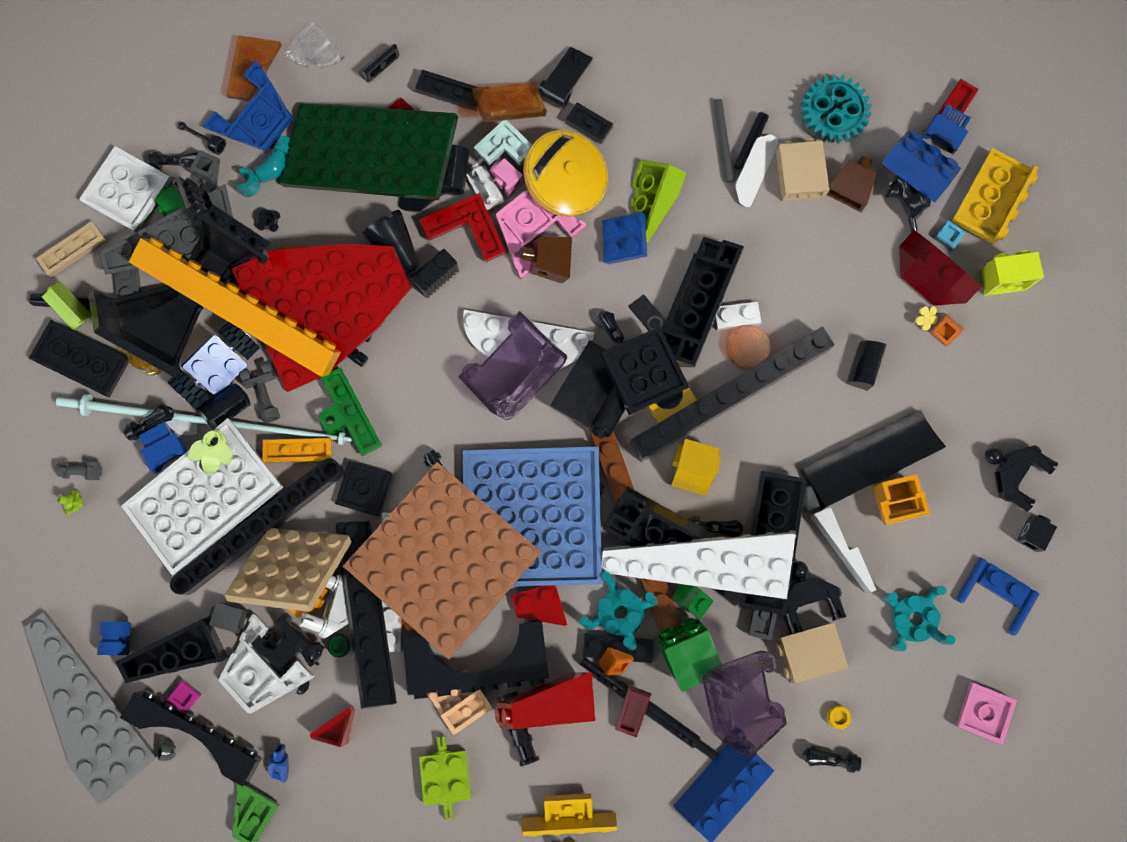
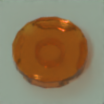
[726,325,771,369]

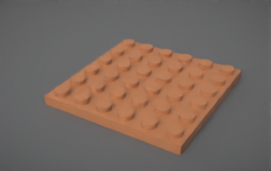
[343,462,541,659]

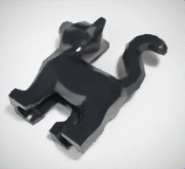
[251,613,325,695]

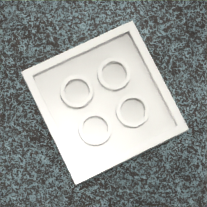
[79,146,172,233]

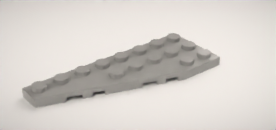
[24,612,158,805]

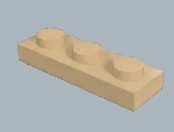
[36,221,107,278]

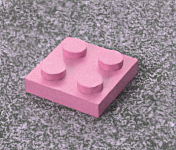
[955,682,1017,745]

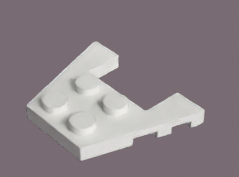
[218,614,314,714]

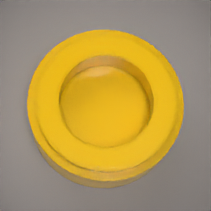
[826,705,851,729]

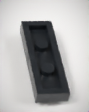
[415,70,483,111]
[583,634,654,663]

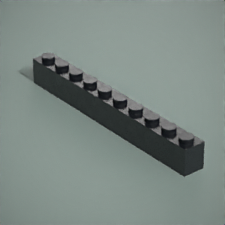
[629,326,835,462]

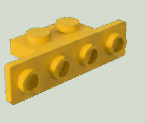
[521,793,617,837]

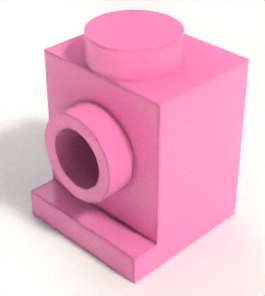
[490,158,524,198]

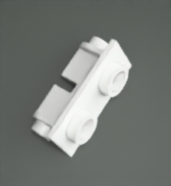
[466,164,505,211]

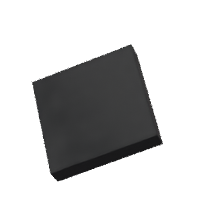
[335,461,393,517]

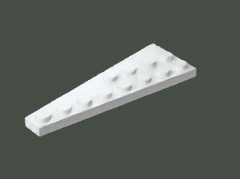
[602,531,796,599]

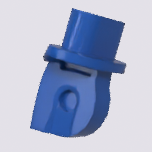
[268,743,289,783]

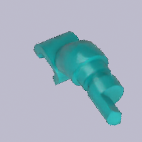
[235,135,290,197]

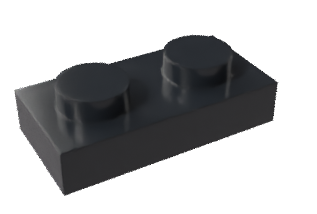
[565,102,613,144]

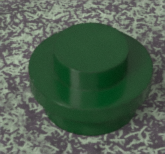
[327,634,351,658]

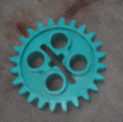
[800,74,872,144]

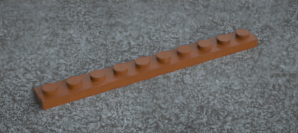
[589,429,681,634]

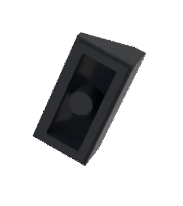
[359,44,400,83]

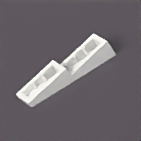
[810,507,876,593]

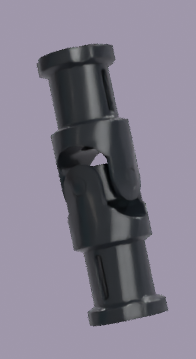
[497,691,540,767]

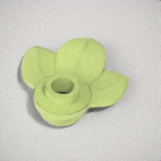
[188,430,233,475]

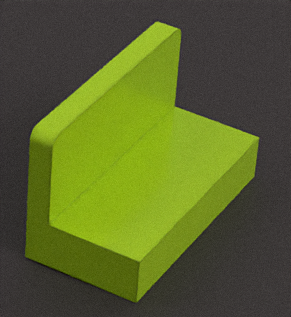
[42,281,91,331]

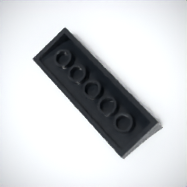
[801,410,946,509]
[738,471,807,616]

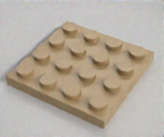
[224,528,351,612]

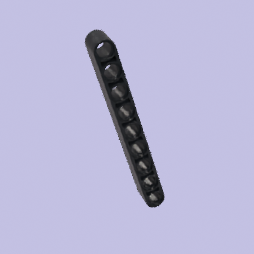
[170,458,343,595]

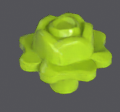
[57,488,83,516]

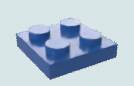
[602,212,647,265]

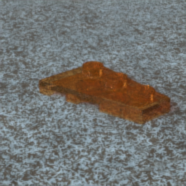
[226,35,282,101]

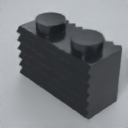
[411,248,459,298]

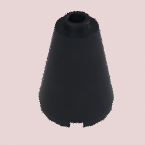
[362,209,419,274]

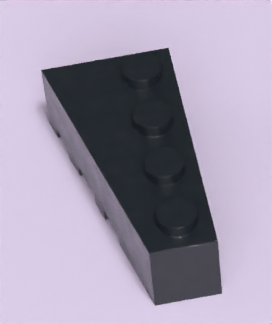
[115,616,228,683]

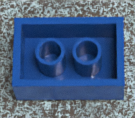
[882,130,962,203]

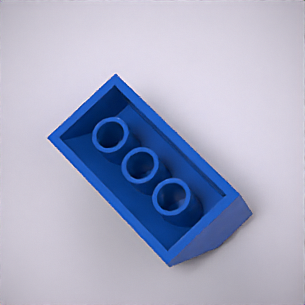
[673,735,775,842]

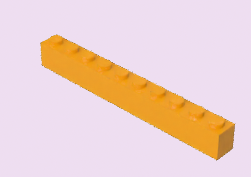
[129,237,341,377]

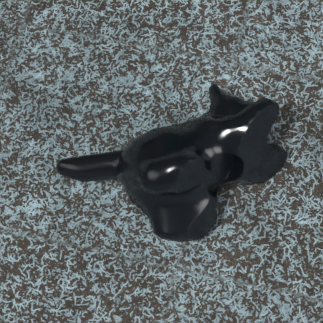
[885,175,931,232]

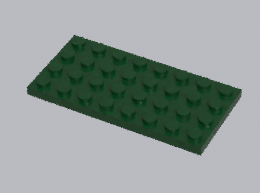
[279,103,459,200]

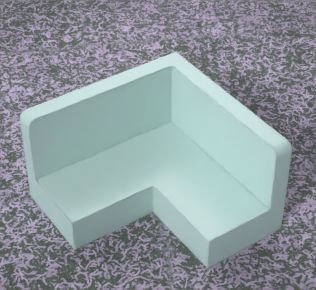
[474,119,532,165]

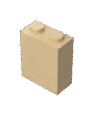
[776,139,829,201]
[776,622,849,684]

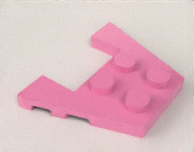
[495,189,587,279]

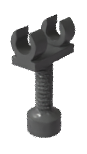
[239,361,280,423]

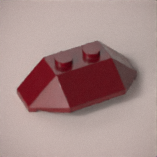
[899,230,982,306]

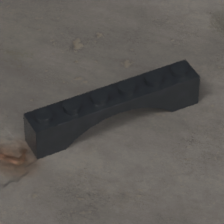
[120,690,262,787]

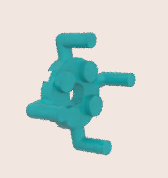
[580,572,658,650]
[882,586,956,651]

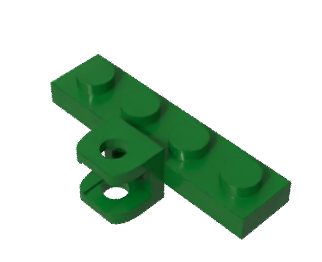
[319,367,382,456]

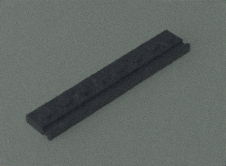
[335,520,397,709]

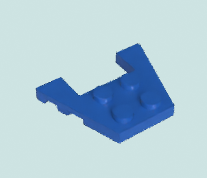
[203,60,293,152]

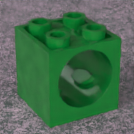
[655,618,725,692]

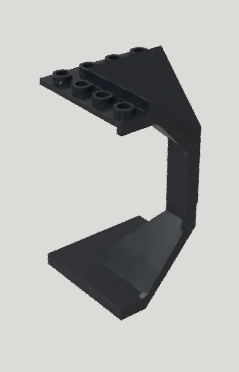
[88,176,271,378]

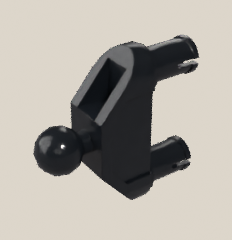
[984,445,1058,512]
[784,561,847,635]

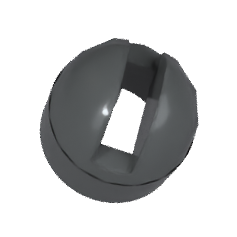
[158,741,176,761]

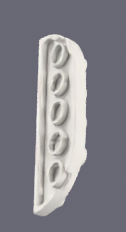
[463,310,594,370]

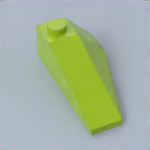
[630,159,687,244]

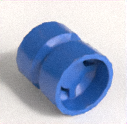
[97,622,131,655]

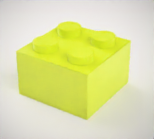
[979,250,1044,296]

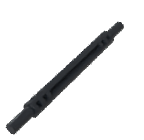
[579,657,719,761]

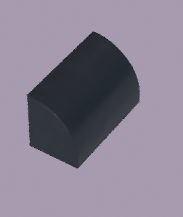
[846,340,887,391]
[197,384,251,430]

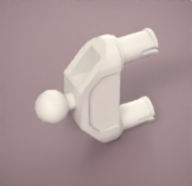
[298,574,349,639]

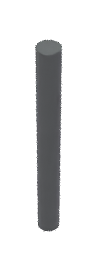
[714,99,734,183]

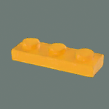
[262,438,332,463]

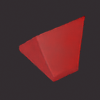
[309,706,355,747]

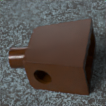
[827,156,876,212]
[519,237,572,283]

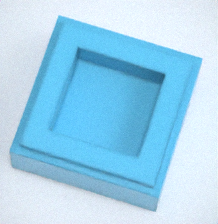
[933,220,966,251]

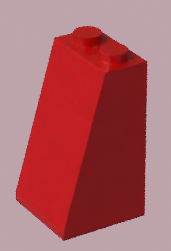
[495,672,596,729]

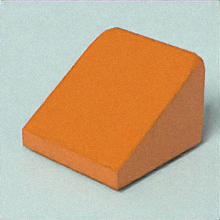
[931,314,963,347]
[599,648,634,675]

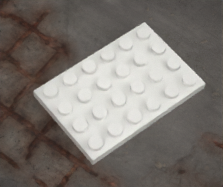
[121,418,283,576]

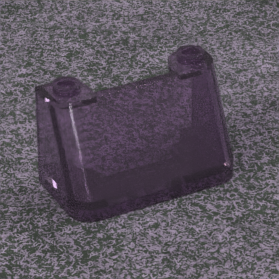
[458,311,567,420]
[702,650,787,759]

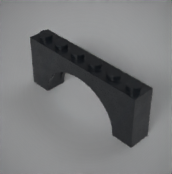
[402,621,549,699]

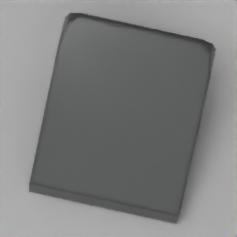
[802,486,820,513]

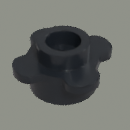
[257,209,281,232]

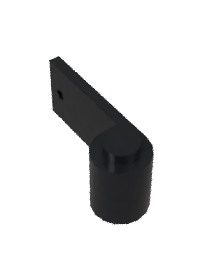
[538,46,593,109]

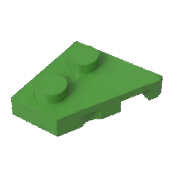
[232,784,280,842]

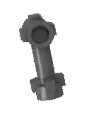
[56,461,102,480]

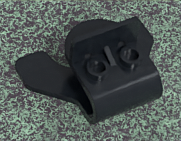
[399,144,470,212]

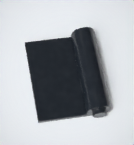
[550,340,626,439]

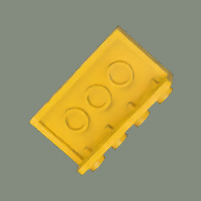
[951,147,1039,244]

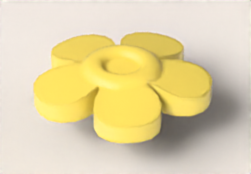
[915,306,938,330]

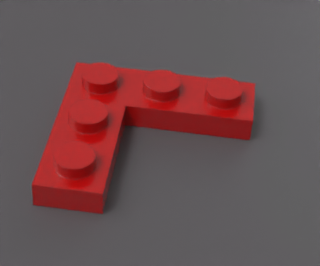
[419,193,506,262]

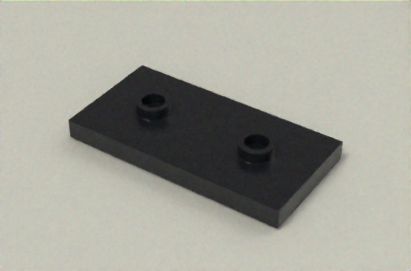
[28,319,131,398]

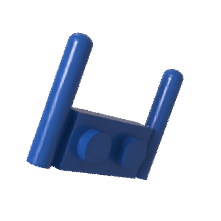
[956,557,1040,636]

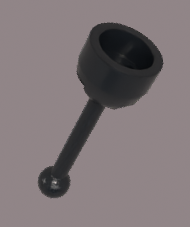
[178,122,226,155]

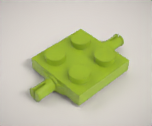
[419,736,471,820]

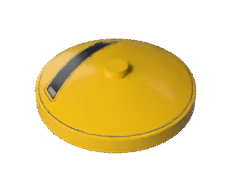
[523,130,608,217]

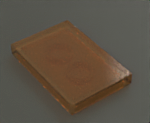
[472,82,547,122]

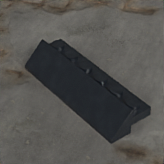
[662,237,744,367]
[603,486,726,595]

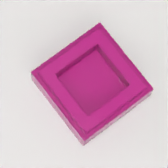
[167,680,202,713]

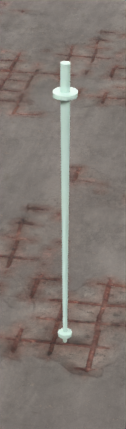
[56,394,353,445]

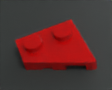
[511,585,568,626]

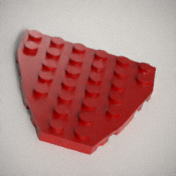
[232,244,412,392]

